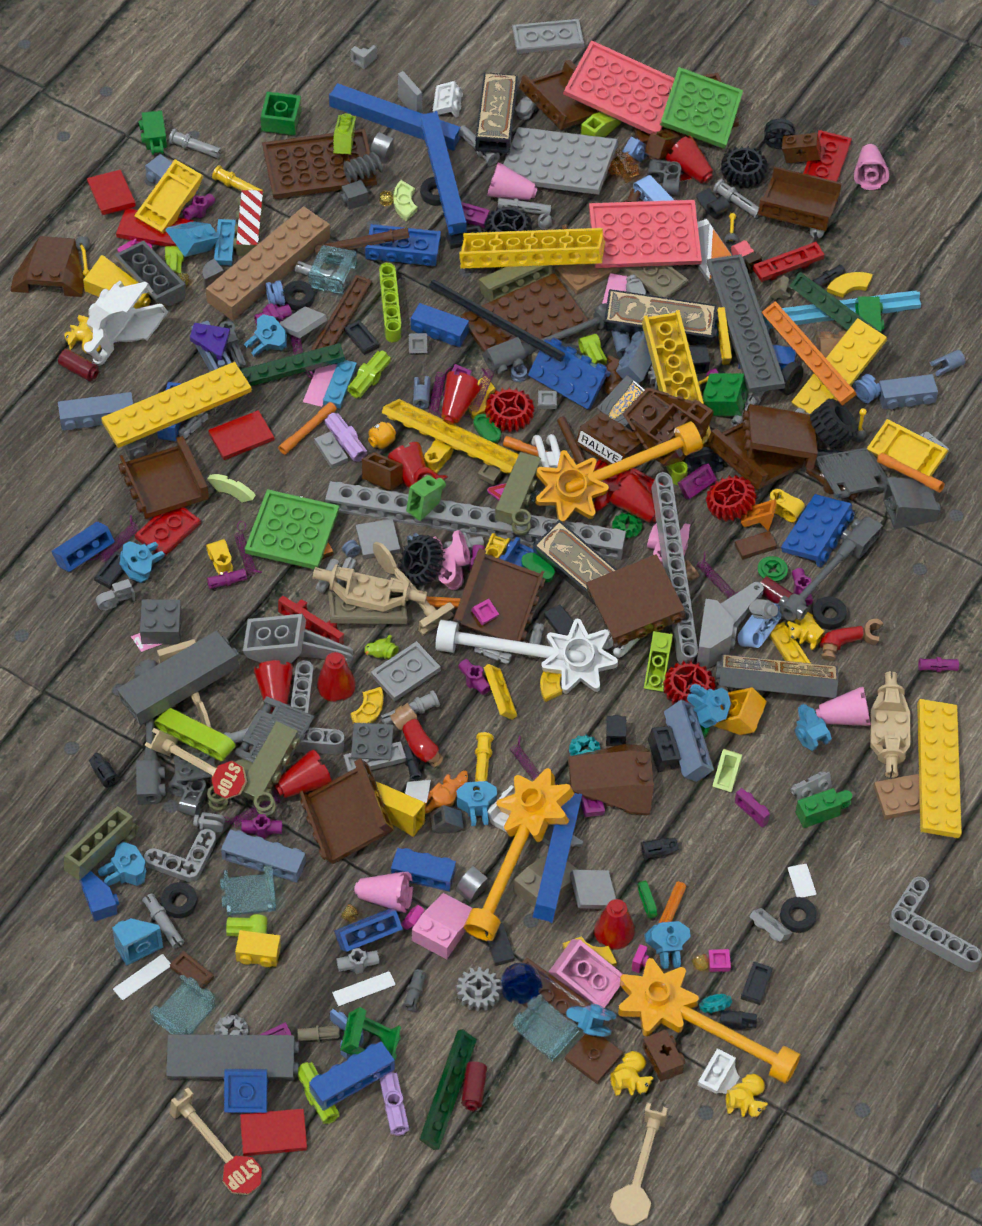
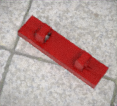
[753,242,825,282]
[278,596,344,645]

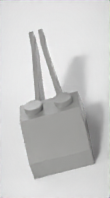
[697,582,764,669]
[243,614,353,665]

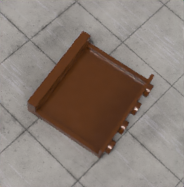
[519,60,601,130]
[758,166,842,231]
[742,404,818,469]
[706,422,805,490]
[118,436,209,519]
[453,548,546,642]
[586,554,685,647]
[300,758,394,864]

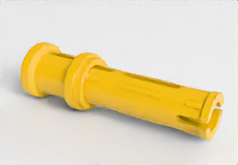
[212,165,263,191]
[474,732,494,790]

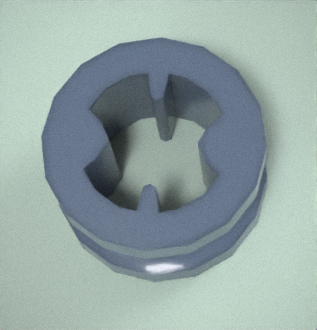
[511,365,527,383]
[342,540,361,558]

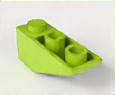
[581,112,622,138]
[334,114,356,154]
[644,631,673,692]

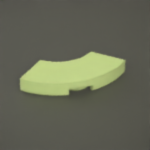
[393,180,418,222]
[207,474,256,502]

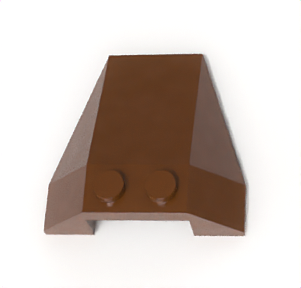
[11,236,84,297]
[623,388,713,466]
[568,744,654,815]

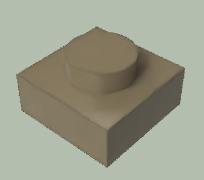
[478,464,503,485]

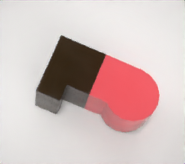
[731,240,762,274]

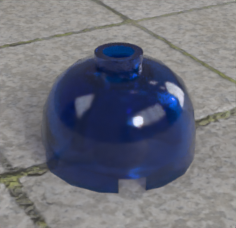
[500,963,543,1004]

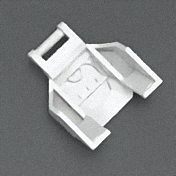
[84,281,168,366]

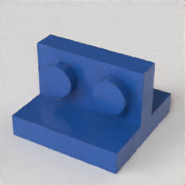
[224,1069,268,1113]

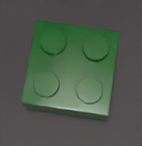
[260,91,302,135]
[702,373,748,416]

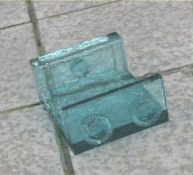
[220,866,276,916]
[150,975,216,1035]
[512,994,579,1061]

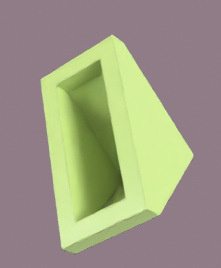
[713,749,742,792]

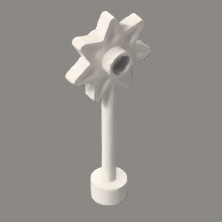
[436,619,618,693]

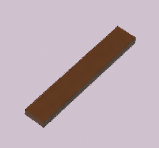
[310,275,372,351]

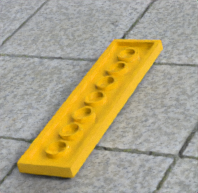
[101,362,252,448]
[382,399,519,473]
[917,699,961,838]

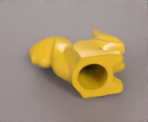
[64,315,101,354]
[785,612,824,651]
[610,1051,653,1096]
[725,1074,768,1118]

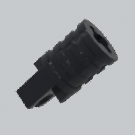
[89,753,119,788]
[640,838,678,859]
[720,1010,757,1030]

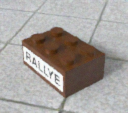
[575,412,643,465]

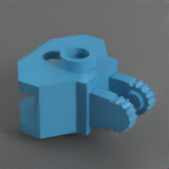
[244,315,287,356]
[119,541,165,583]
[687,684,731,728]
[795,704,832,751]
[456,781,497,826]
[98,842,147,886]
[644,921,691,969]
[566,1004,616,1037]

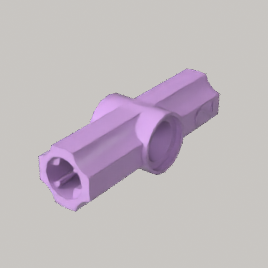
[325,413,367,462]
[379,1072,409,1136]

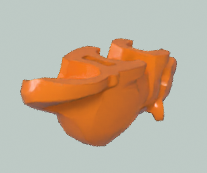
[425,771,468,814]

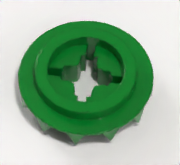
[612,512,642,538]
[757,556,788,583]

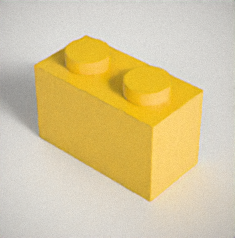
[235,930,281,967]

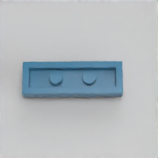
[214,219,236,265]
[323,360,357,409]

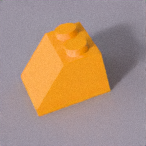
[713,687,767,735]

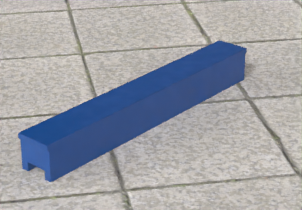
[329,83,461,151]
[420,111,467,235]
[532,793,582,923]

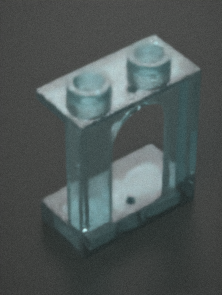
[308,245,357,294]

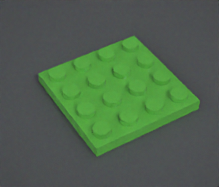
[660,67,743,149]
[245,489,339,569]

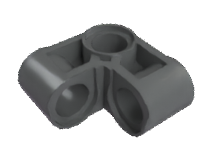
[647,159,681,196]
[167,773,207,817]

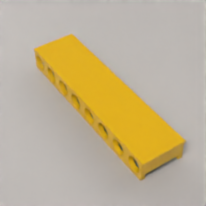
[459,228,605,268]
[642,310,711,447]

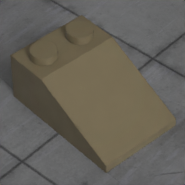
[513,854,578,908]

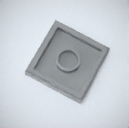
[398,71,422,113]
[280,307,327,338]
[356,519,400,559]
[570,870,616,909]

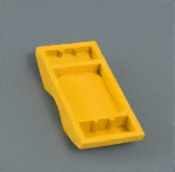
[135,159,203,233]
[867,419,948,476]

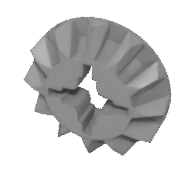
[215,1014,248,1035]

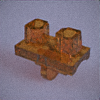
[608,148,639,183]

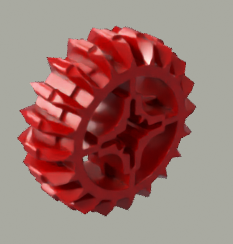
[485,387,535,433]
[706,475,757,522]
[663,660,716,705]

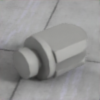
[515,97,536,120]
[626,275,646,294]
[749,599,778,619]
[193,812,225,832]

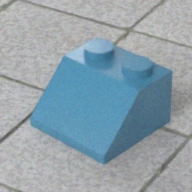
[165,222,219,257]
[112,918,163,966]

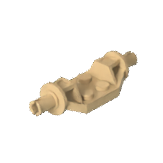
[313,564,428,612]
[870,671,910,778]

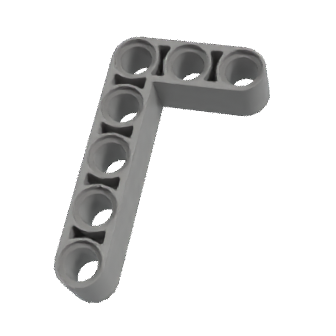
[291,660,345,755]
[889,877,982,972]

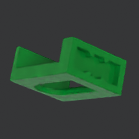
[340,1007,401,1060]

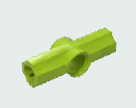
[347,350,391,398]
[297,1062,340,1124]

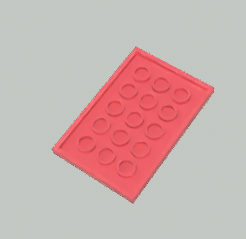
[563,40,674,134]
[589,200,702,268]

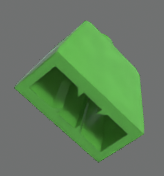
[406,475,446,521]

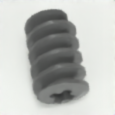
[343,152,383,183]

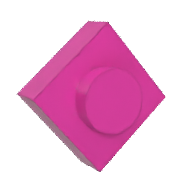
[472,599,499,625]
[401,905,425,930]
[631,944,649,973]
[708,949,731,972]

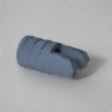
[611,330,631,358]
[930,349,965,376]
[413,376,431,409]

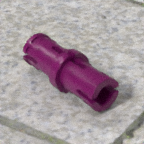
[207,568,247,589]
[918,657,959,672]

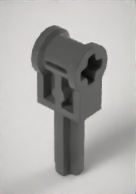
[219,321,246,369]

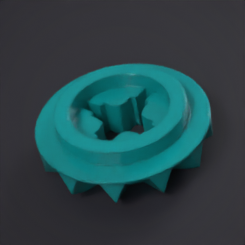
[569,734,600,756]
[699,994,732,1013]

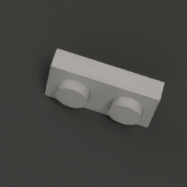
[314,431,348,469]
[749,908,792,942]

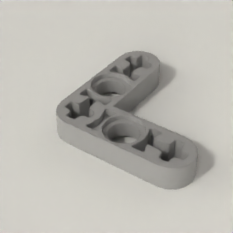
[144,829,216,882]

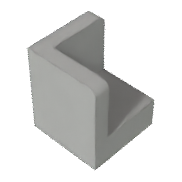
[351,45,377,69]

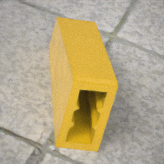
[83,255,151,309]
[375,781,425,837]

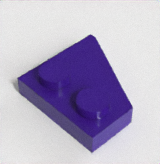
[190,322,230,360]

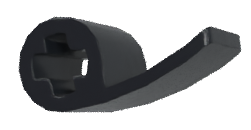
[696,188,730,218]

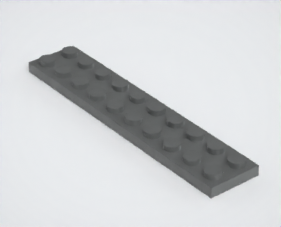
[707,254,785,393]

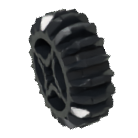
[721,145,768,188]
[485,205,532,232]
[399,534,446,586]

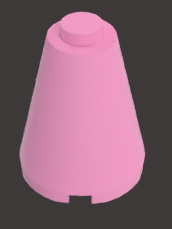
[854,144,889,190]
[487,163,537,201]
[816,687,871,726]
[355,872,413,913]

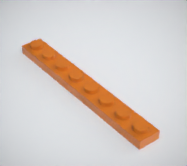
[761,301,857,406]

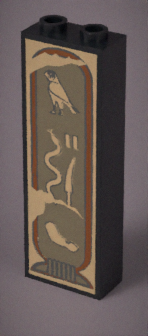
[475,73,518,154]
[603,289,718,345]
[533,520,617,606]

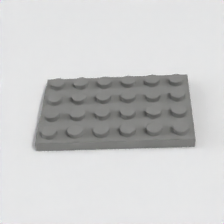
[503,127,618,194]

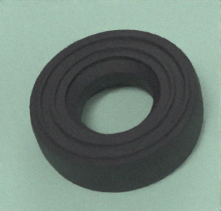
[420,177,441,206]
[283,281,314,311]
[778,362,804,395]
[812,596,847,630]
[161,882,198,918]
[780,897,817,933]

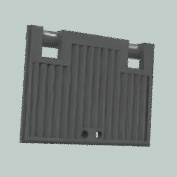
[815,448,888,499]
[234,696,314,775]

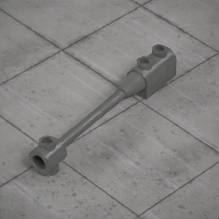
[482,303,610,374]
[778,517,883,621]
[135,660,166,805]

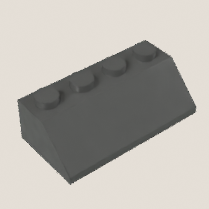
[114,241,186,306]

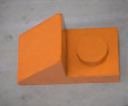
[740,499,777,531]

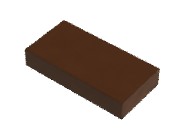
[735,531,777,559]
[170,951,214,992]

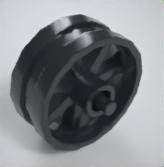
[764,119,795,149]

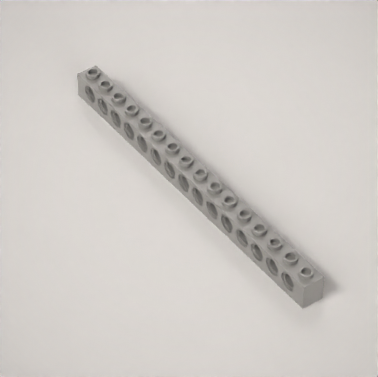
[325,481,626,560]

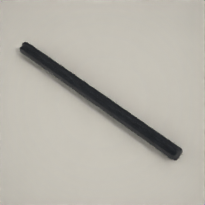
[429,280,565,362]

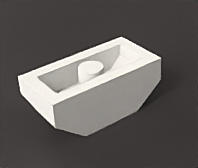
[698,1049,740,1094]

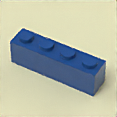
[309,1042,395,1111]

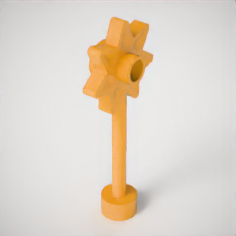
[535,421,703,523]
[464,768,574,941]
[618,958,801,1084]

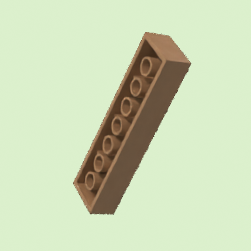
[206,206,330,321]

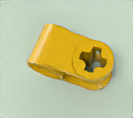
[424,440,453,473]
[769,489,805,522]
[485,533,511,558]
[206,539,233,575]

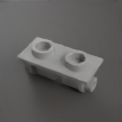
[790,772,832,800]

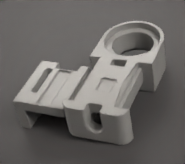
[96,579,136,610]

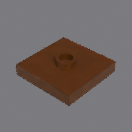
[565,1034,623,1084]

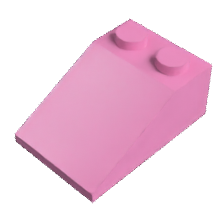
[412,893,473,959]
[549,939,623,1008]

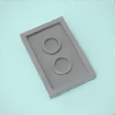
[371,641,441,702]

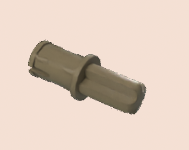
[298,1025,340,1042]

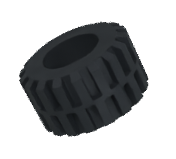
[810,398,859,449]

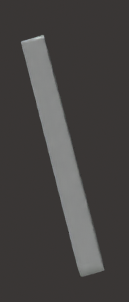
[652,472,698,664]

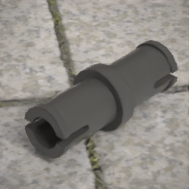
[403,970,427,1011]

